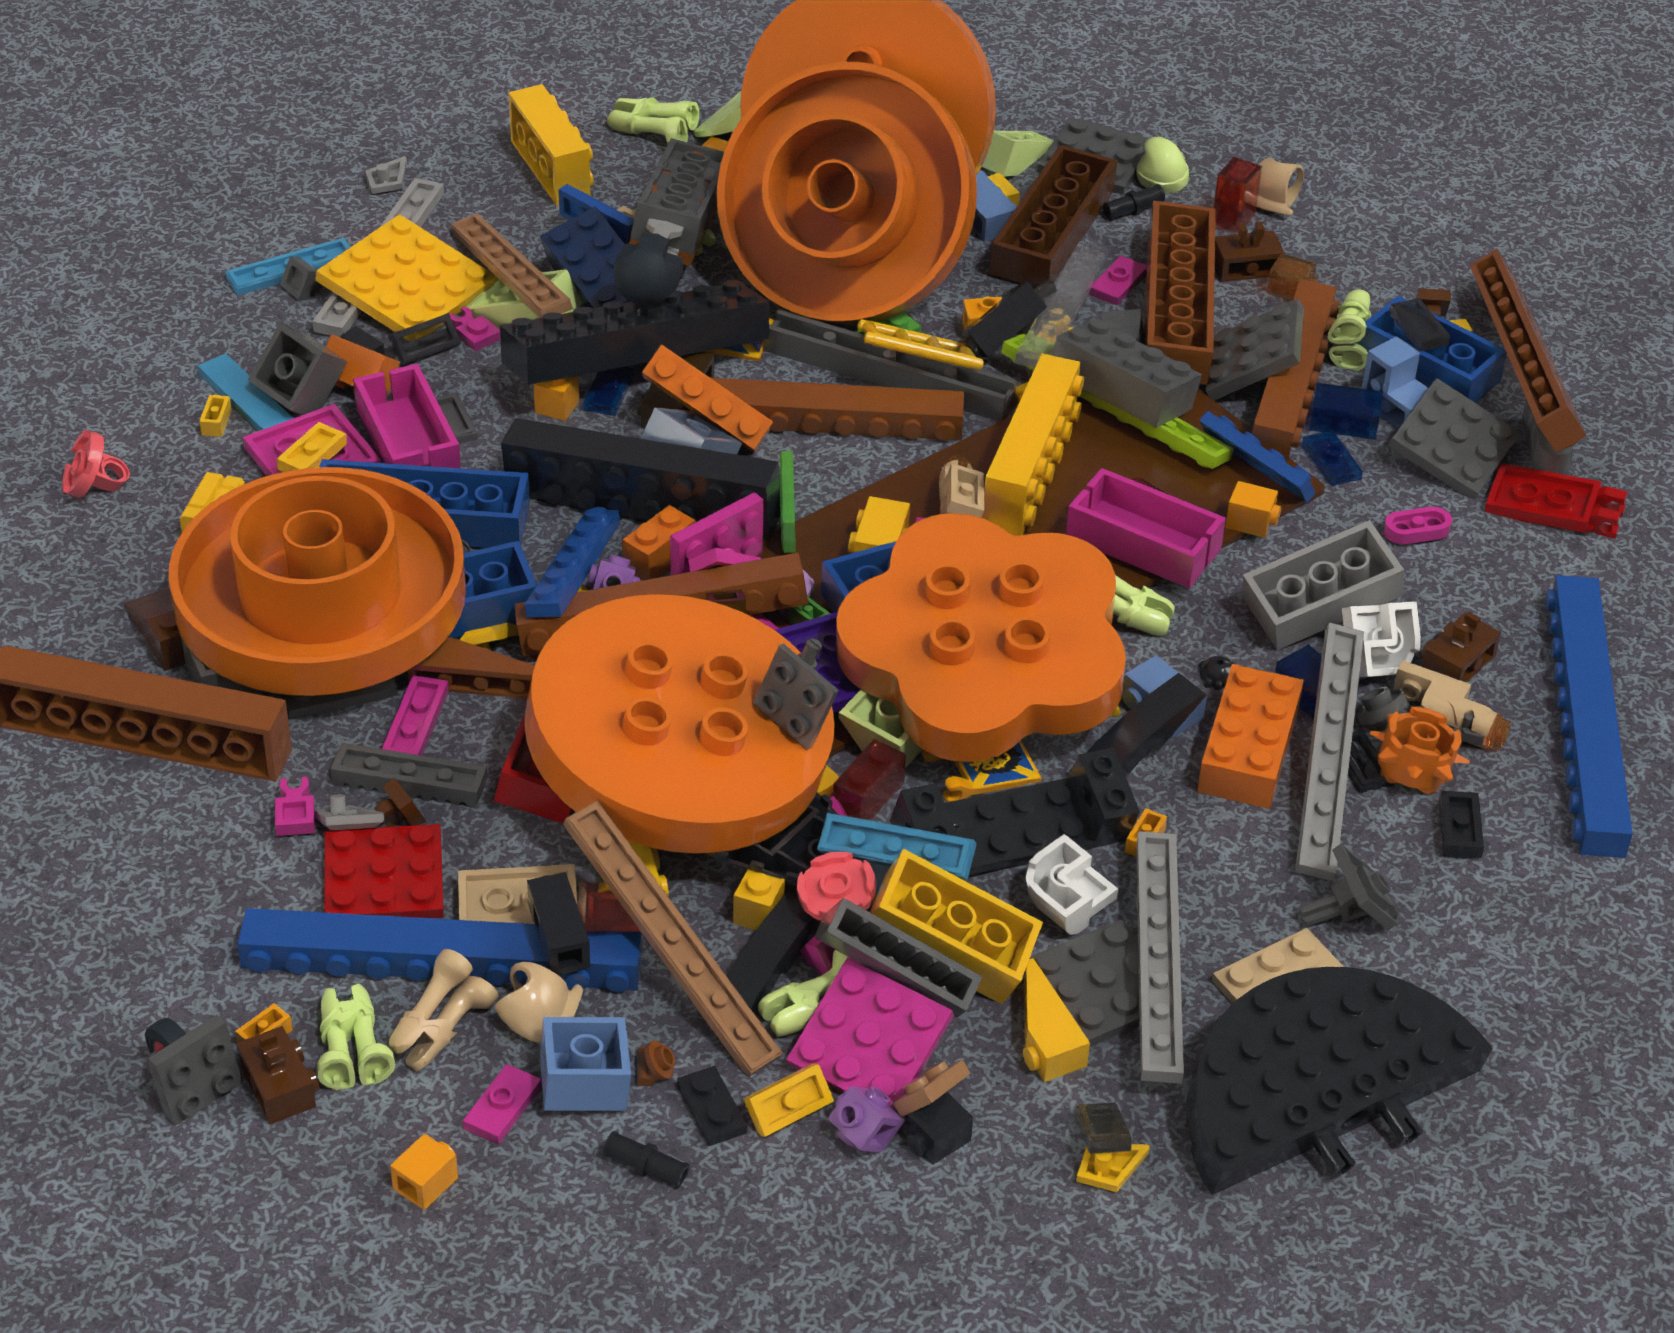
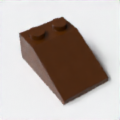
[124,587,186,671]

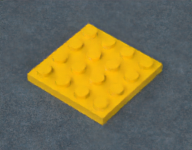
[315,214,497,341]

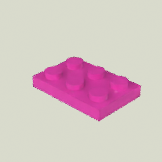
[670,492,763,575]

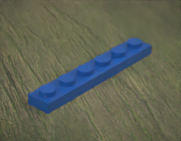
[524,507,621,618]

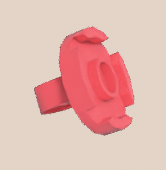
[62,430,130,499]
[797,852,877,920]

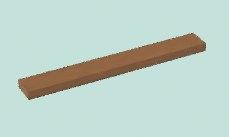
[450,213,573,318]
[563,801,783,1077]

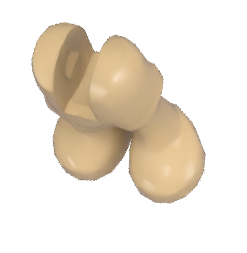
[389,949,499,1072]

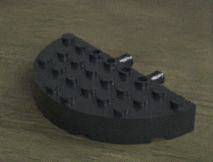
[1186,967,1493,1195]

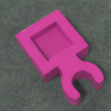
[449,307,500,351]
[275,777,315,836]

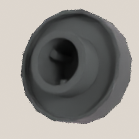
[1355,686,1408,731]

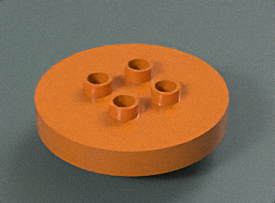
[740,0,996,176]
[717,61,977,325]
[169,467,466,696]
[524,594,834,853]

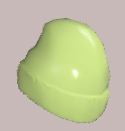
[1136,136,1189,193]

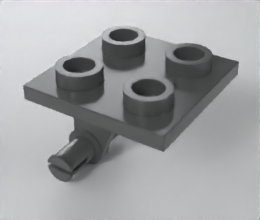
[753,638,839,750]

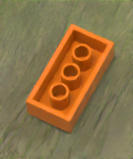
[1197,664,1304,809]

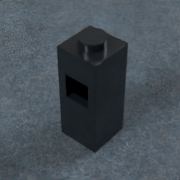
[962,281,1047,358]
[527,872,590,975]

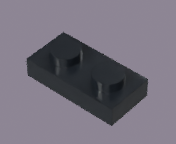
[1439,790,1484,858]
[677,1066,747,1146]

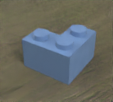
[1360,336,1429,428]

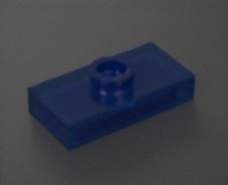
[584,366,634,416]
[1302,430,1363,486]

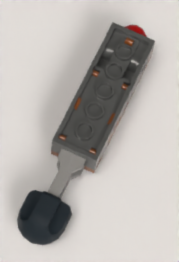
[614,138,724,306]

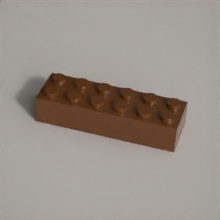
[989,144,1117,291]

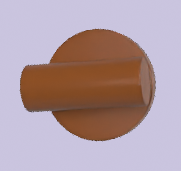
[637,1040,675,1086]

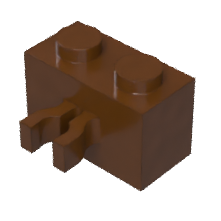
[1215,222,1285,282]
[1420,612,1501,683]
[236,1026,320,1125]

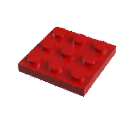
[324,824,444,918]

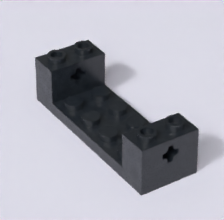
[890,748,1140,875]

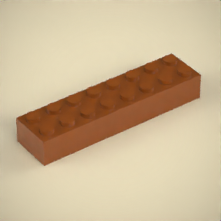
[1143,201,1216,385]
[0,645,292,782]

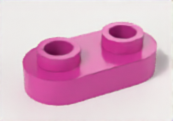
[1384,507,1452,544]

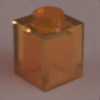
[1267,253,1319,301]

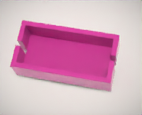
[353,364,461,468]
[1066,468,1226,589]

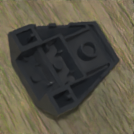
[707,792,864,884]

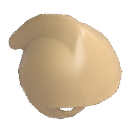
[1241,157,1304,215]
[495,962,583,1043]

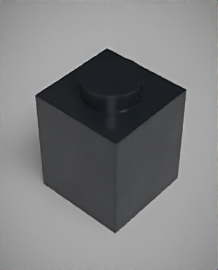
[906,1092,973,1165]

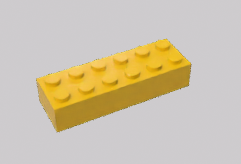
[982,353,1084,536]

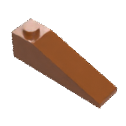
[408,637,535,699]

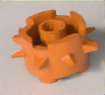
[1369,707,1470,794]

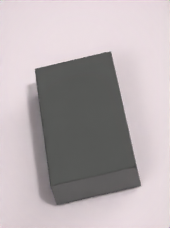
[436,393,478,444]

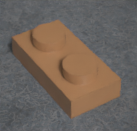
[893,1059,971,1117]

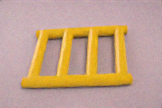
[858,319,984,371]

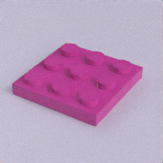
[243,404,381,476]
[786,957,954,1113]

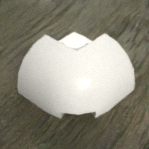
[1342,602,1421,677]
[1025,834,1118,935]

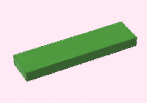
[779,451,796,553]

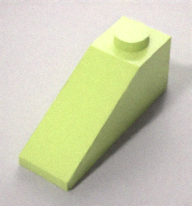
[982,131,1054,177]

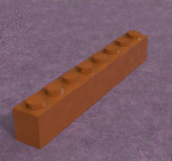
[1252,279,1340,460]
[711,378,964,441]
[515,553,809,656]

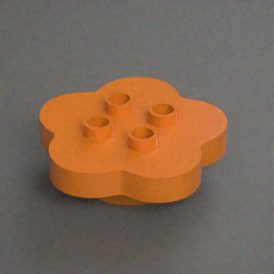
[836,513,1126,762]

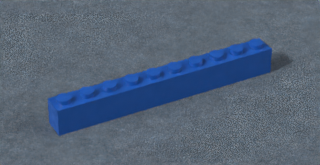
[1545,575,1633,858]
[237,908,642,992]

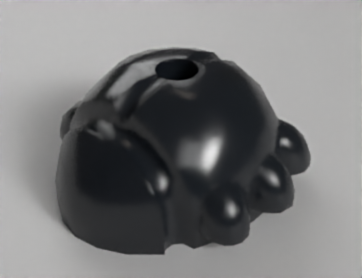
[1199,656,1236,690]

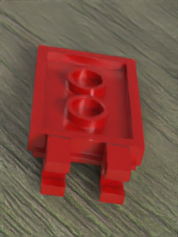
[1485,463,1627,539]

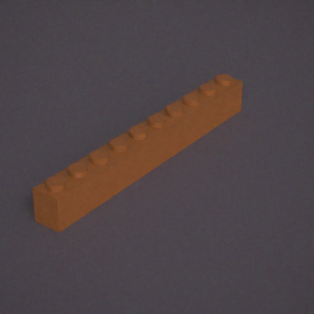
[1470,249,1587,453]

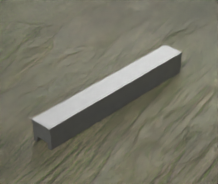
[763,310,1017,422]

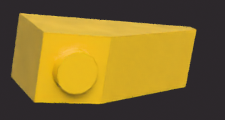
[1023,958,1090,1082]

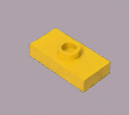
[276,422,347,472]
[743,1063,834,1137]

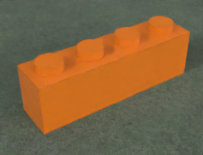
[642,344,773,453]

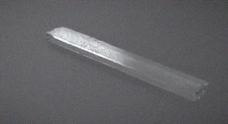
[1015,241,1109,367]

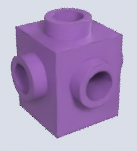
[587,554,640,590]
[828,1086,905,1153]

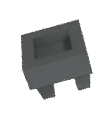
[279,256,323,300]

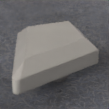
[365,156,407,194]
[314,794,384,830]

